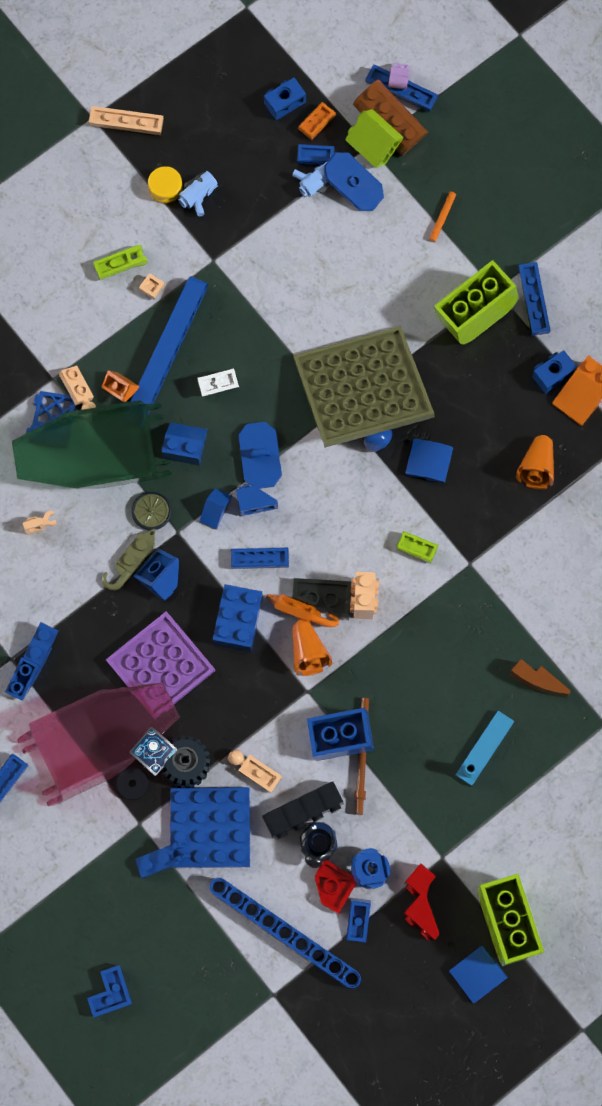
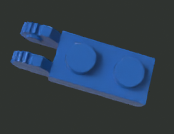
[135,841,191,878]

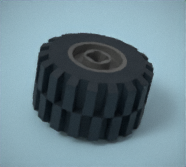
[161,736,210,788]

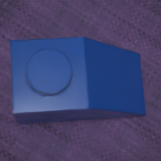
[236,485,278,516]

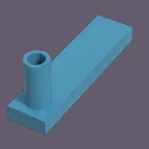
[455,711,514,787]

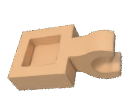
[23,511,57,535]

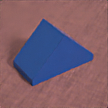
[199,488,233,530]

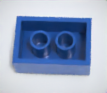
[213,584,263,652]
[307,708,374,761]

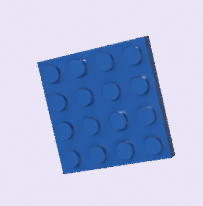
[170,787,250,868]

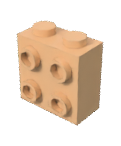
[350,572,379,619]

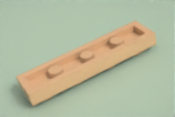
[89,106,164,135]

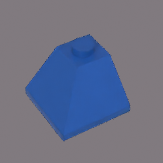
[133,548,179,601]

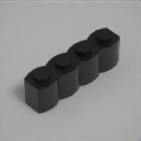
[262,781,344,840]

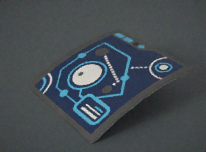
[129,727,177,776]

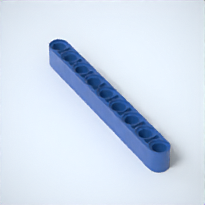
[123,276,208,428]
[210,878,361,989]

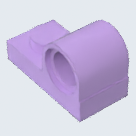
[388,63,411,90]

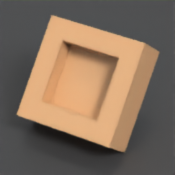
[139,273,165,300]

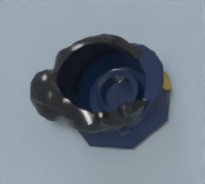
[300,822,338,868]

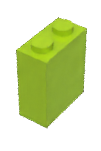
[345,109,404,168]

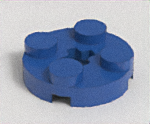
[351,848,390,889]

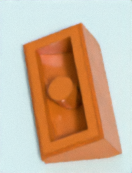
[101,370,139,402]

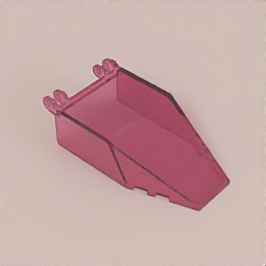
[17,682,180,806]

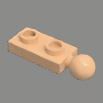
[59,366,97,416]
[228,750,282,793]

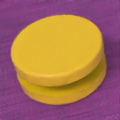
[148,167,182,203]

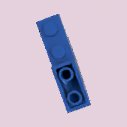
[5,622,59,701]

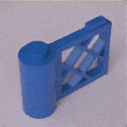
[26,391,76,449]

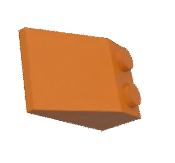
[552,355,602,426]

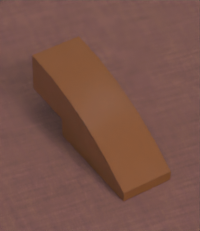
[510,659,571,698]

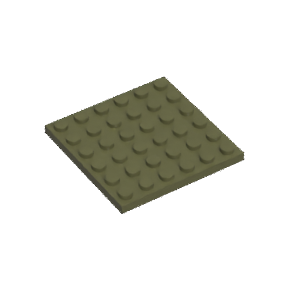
[293,326,434,448]

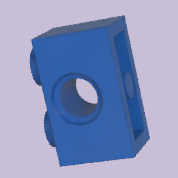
[264,78,306,120]
[532,350,577,394]

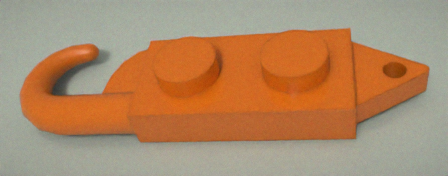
[266,594,339,627]

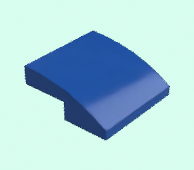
[405,439,453,483]
[449,945,508,1004]

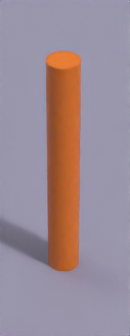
[429,192,456,242]

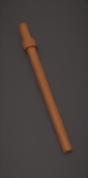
[354,698,369,815]

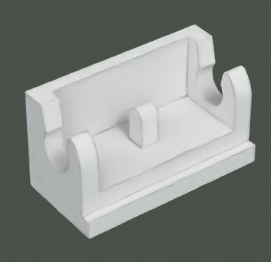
[197,369,239,397]

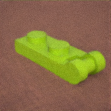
[93,245,148,281]

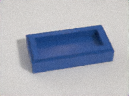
[297,144,335,165]

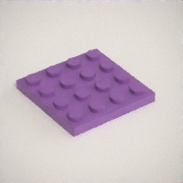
[106,611,215,720]

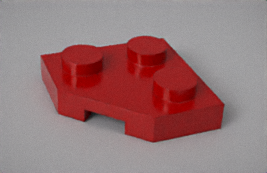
[314,860,356,914]

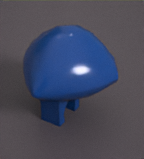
[363,430,392,452]

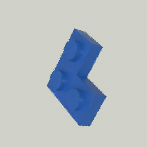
[87,965,132,1018]

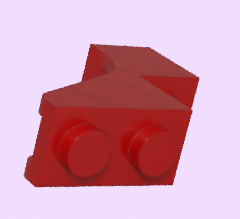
[404,863,439,941]

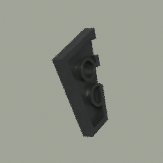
[292,578,351,621]

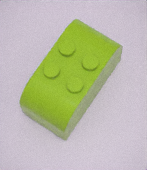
[434,260,518,344]
[477,873,544,966]

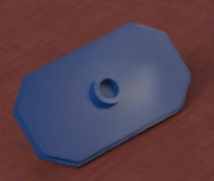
[324,152,384,211]
[238,422,282,489]

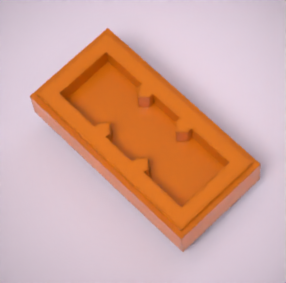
[298,102,336,140]

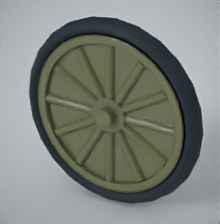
[132,492,172,530]

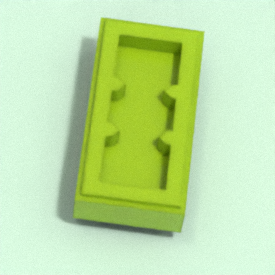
[396,531,439,564]

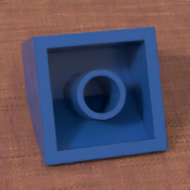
[162,422,208,466]

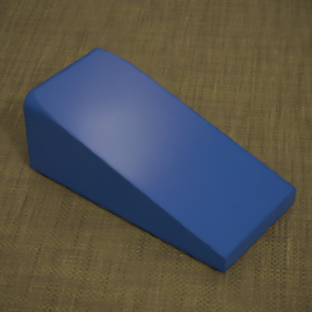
[346,898,371,942]

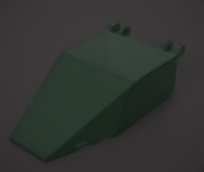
[12,400,172,489]

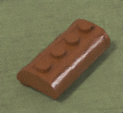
[353,79,429,157]

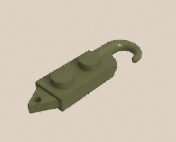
[102,529,156,590]

